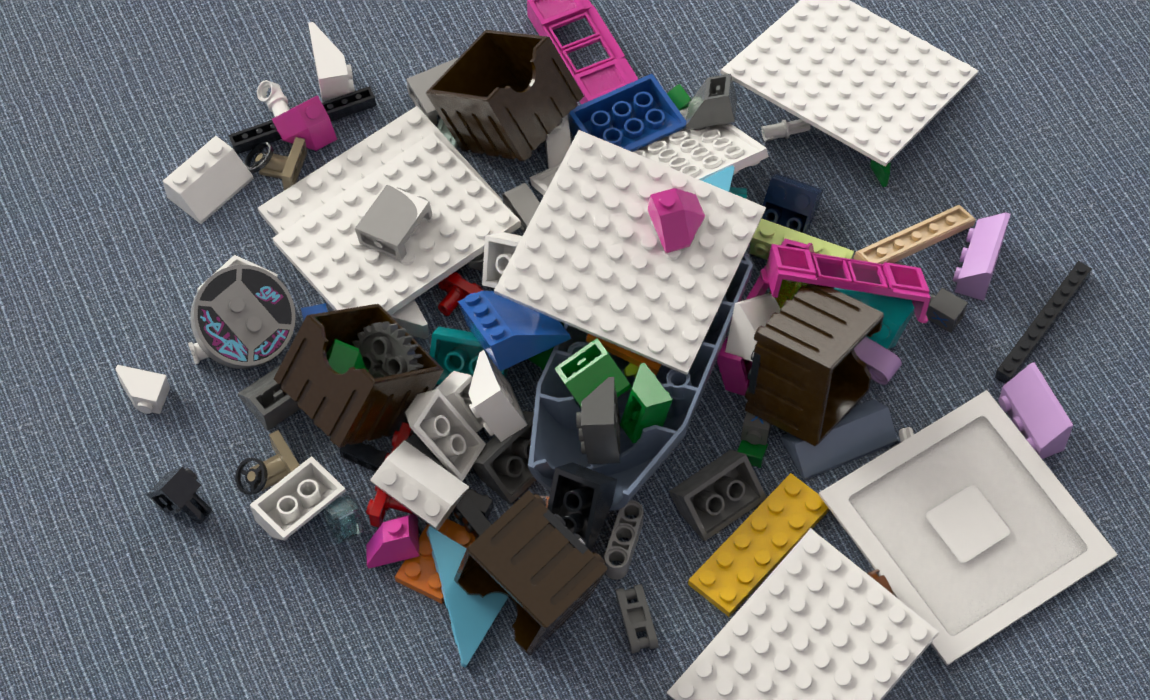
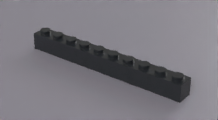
[228,86,376,154]
[995,261,1092,384]
[405,433,491,540]
[339,443,493,519]

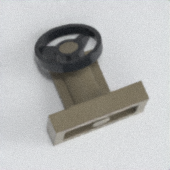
[245,137,307,190]
[235,430,300,495]

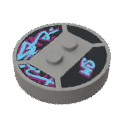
[190,265,296,369]

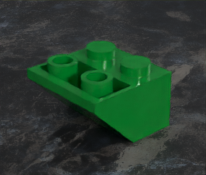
[554,338,632,406]
[620,363,673,443]

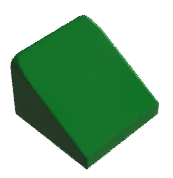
[667,84,691,111]
[870,159,891,187]
[737,440,768,468]

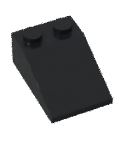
[547,462,617,551]

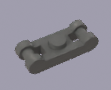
[615,584,658,654]

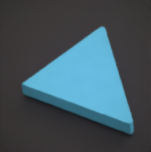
[426,526,508,668]

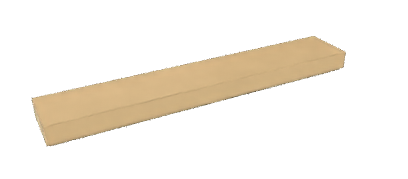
[853,205,976,264]

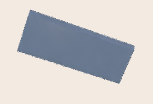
[781,399,898,480]

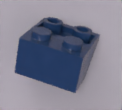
[761,174,823,234]

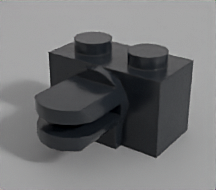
[146,467,212,524]

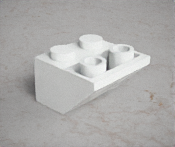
[436,371,485,432]

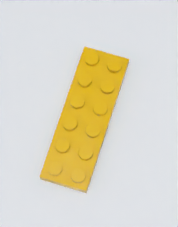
[688,473,830,617]

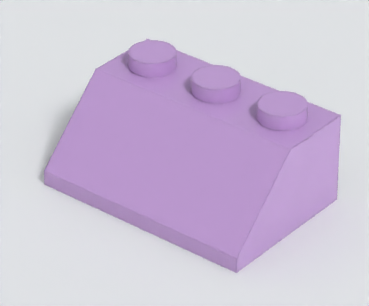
[953,213,1011,301]
[999,363,1073,459]

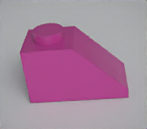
[272,95,337,151]
[647,188,705,253]
[366,513,419,569]

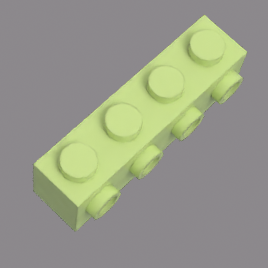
[749,219,854,260]

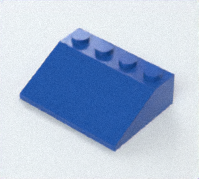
[568,74,686,152]
[458,291,571,371]

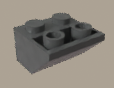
[686,74,737,130]
[237,365,300,431]

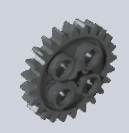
[352,322,423,379]

